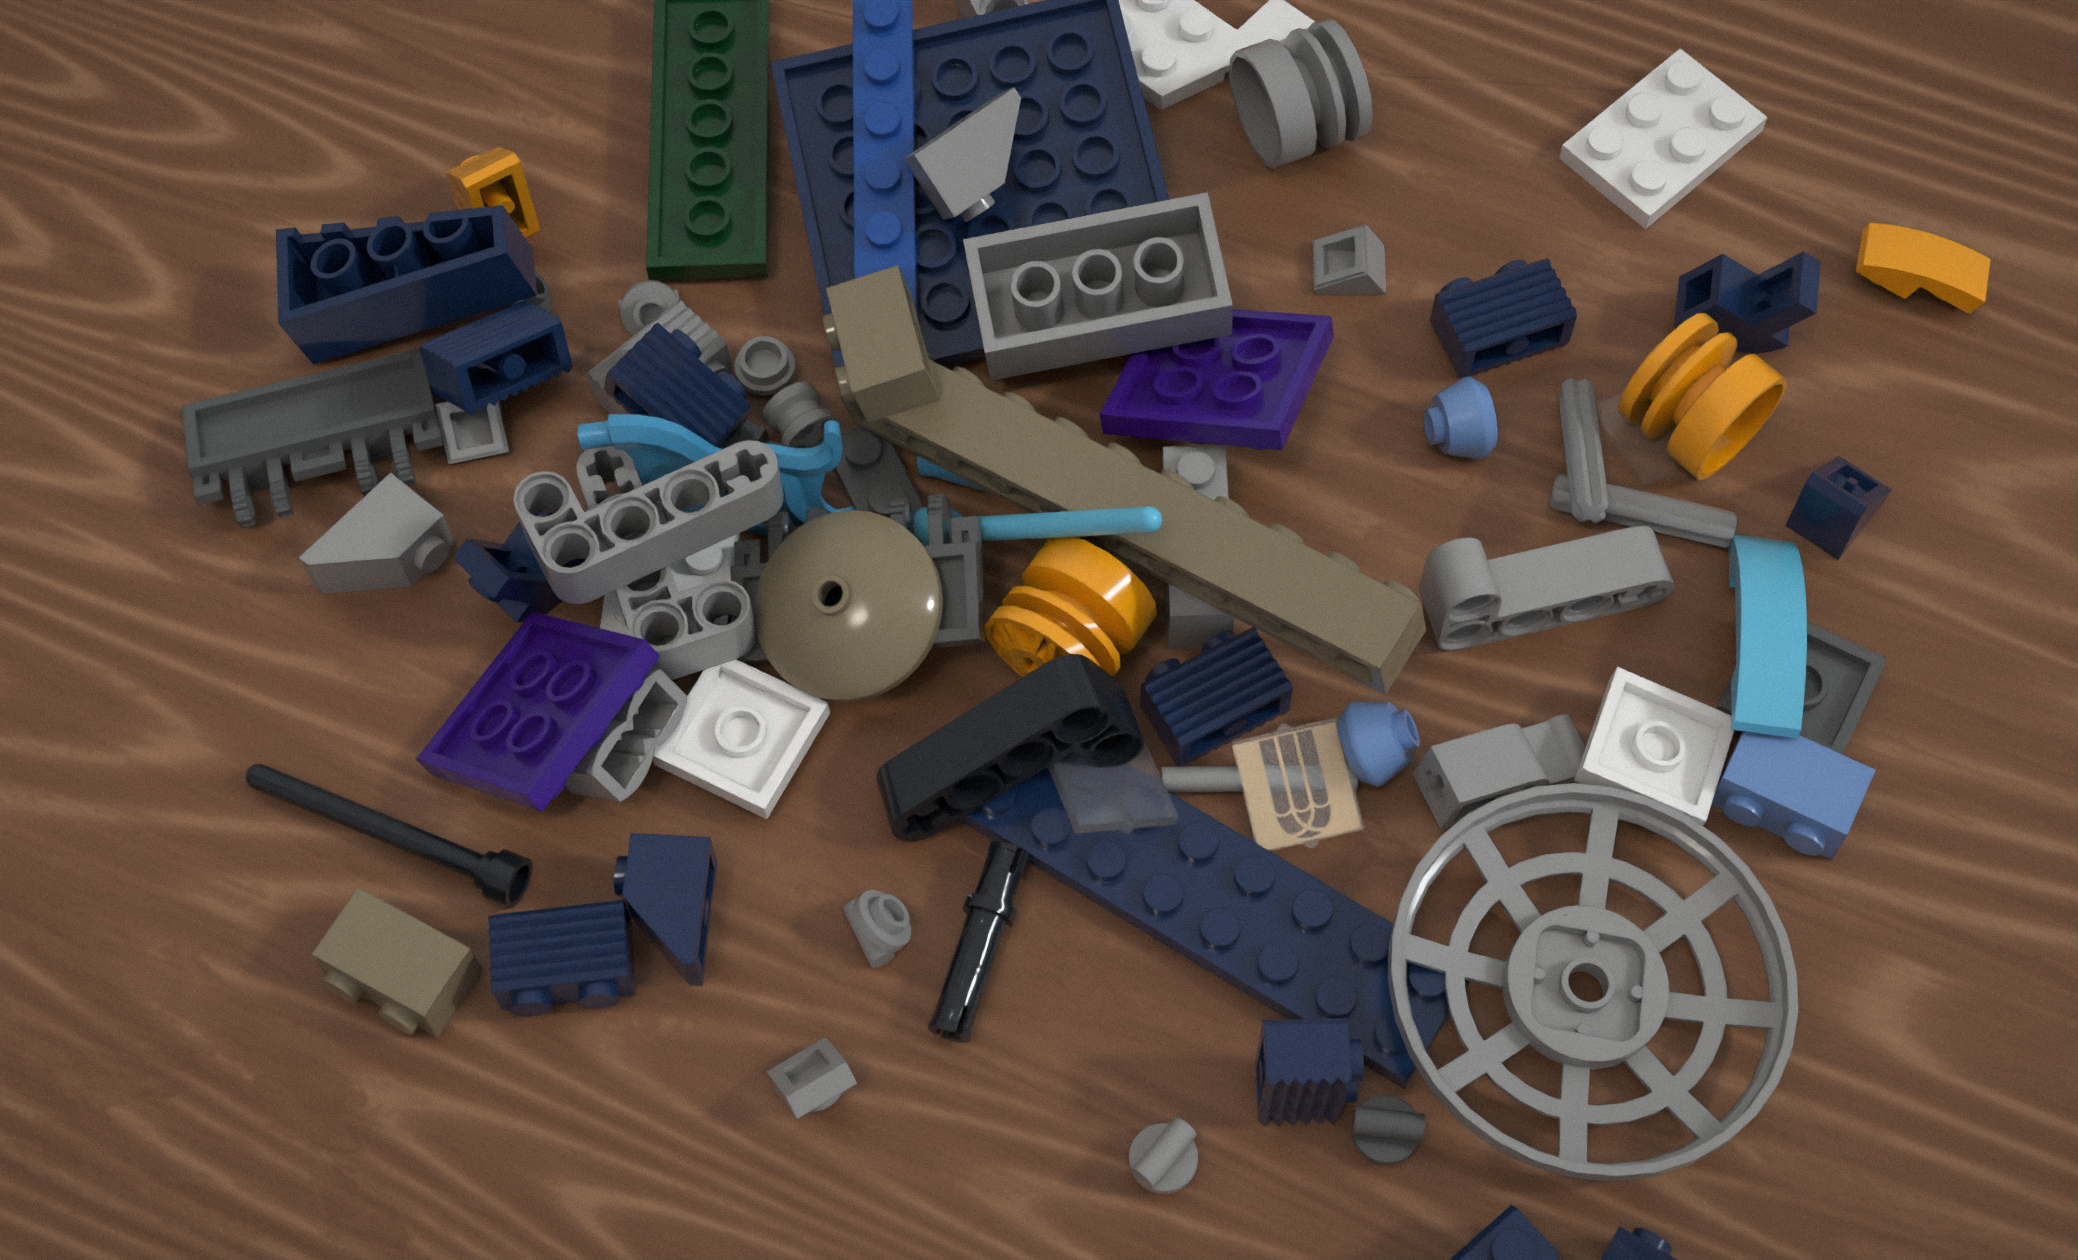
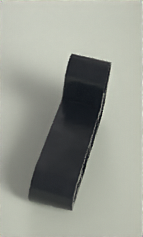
[876,654,1144,841]

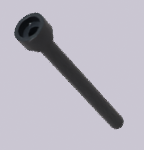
[245,764,533,908]

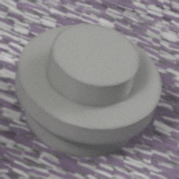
[734,336,796,396]

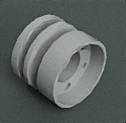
[1229,19,1373,169]

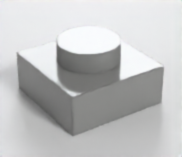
[766,1037,857,1119]

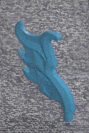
[578,414,855,536]

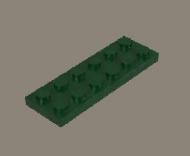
[646,0,770,280]

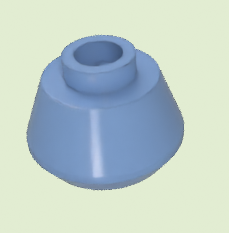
[1423,376,1498,460]
[1338,701,1420,787]

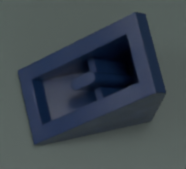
[1785,456,1892,560]

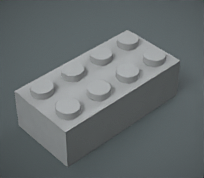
[963,192,1233,381]

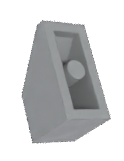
[903,87,1021,222]
[299,472,456,594]

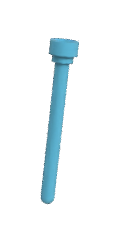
[913,506,1162,546]

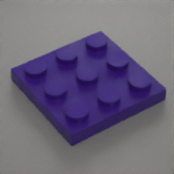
[1099,309,1334,450]
[416,612,660,812]

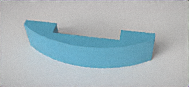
[1729,534,1807,739]

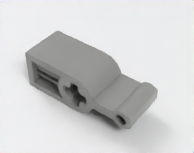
[1413,714,1586,830]

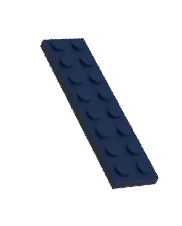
[959,752,1470,1089]

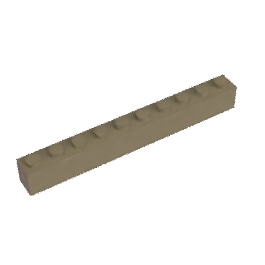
[839,354,1426,695]

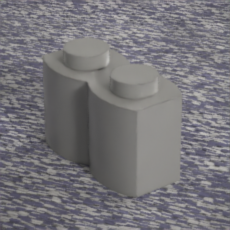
[565,668,687,802]

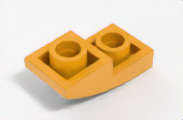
[1856,223,1991,315]

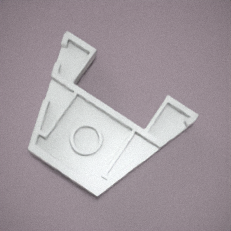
[1119,0,1315,110]

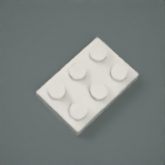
[1559,48,1767,230]

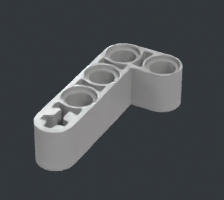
[513,440,784,604]
[576,446,757,680]
[1419,526,1674,651]

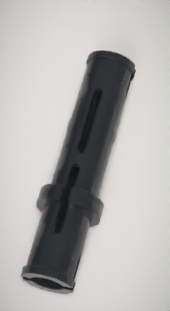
[928,841,1030,1043]

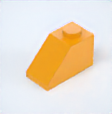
[445,146,540,238]

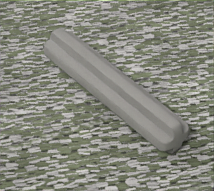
[1558,377,1609,523]
[1550,474,1737,547]

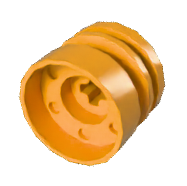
[1617,313,1787,481]
[984,537,1157,677]

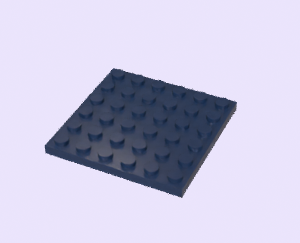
[771,0,1169,367]

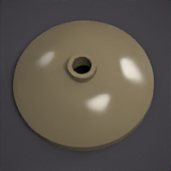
[754,510,943,702]

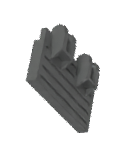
[182,348,443,528]
[730,493,986,666]

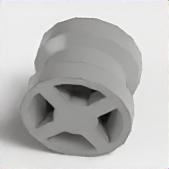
[762,381,840,448]

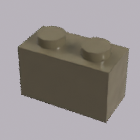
[822,265,940,423]
[311,887,483,1038]

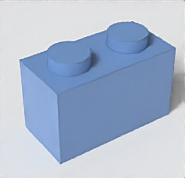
[1711,731,1876,860]

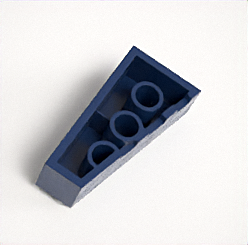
[276,205,537,364]

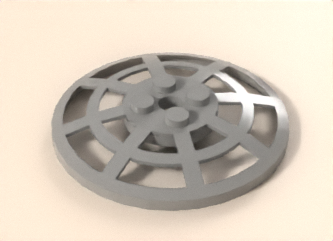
[1388,783,1799,1182]

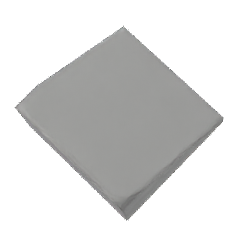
[1312,224,1386,296]
[435,398,510,464]

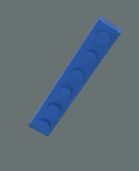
[852,0,918,316]

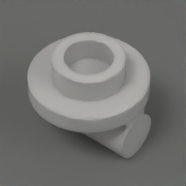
[618,281,680,336]
[843,890,911,968]
[1129,1117,1198,1194]

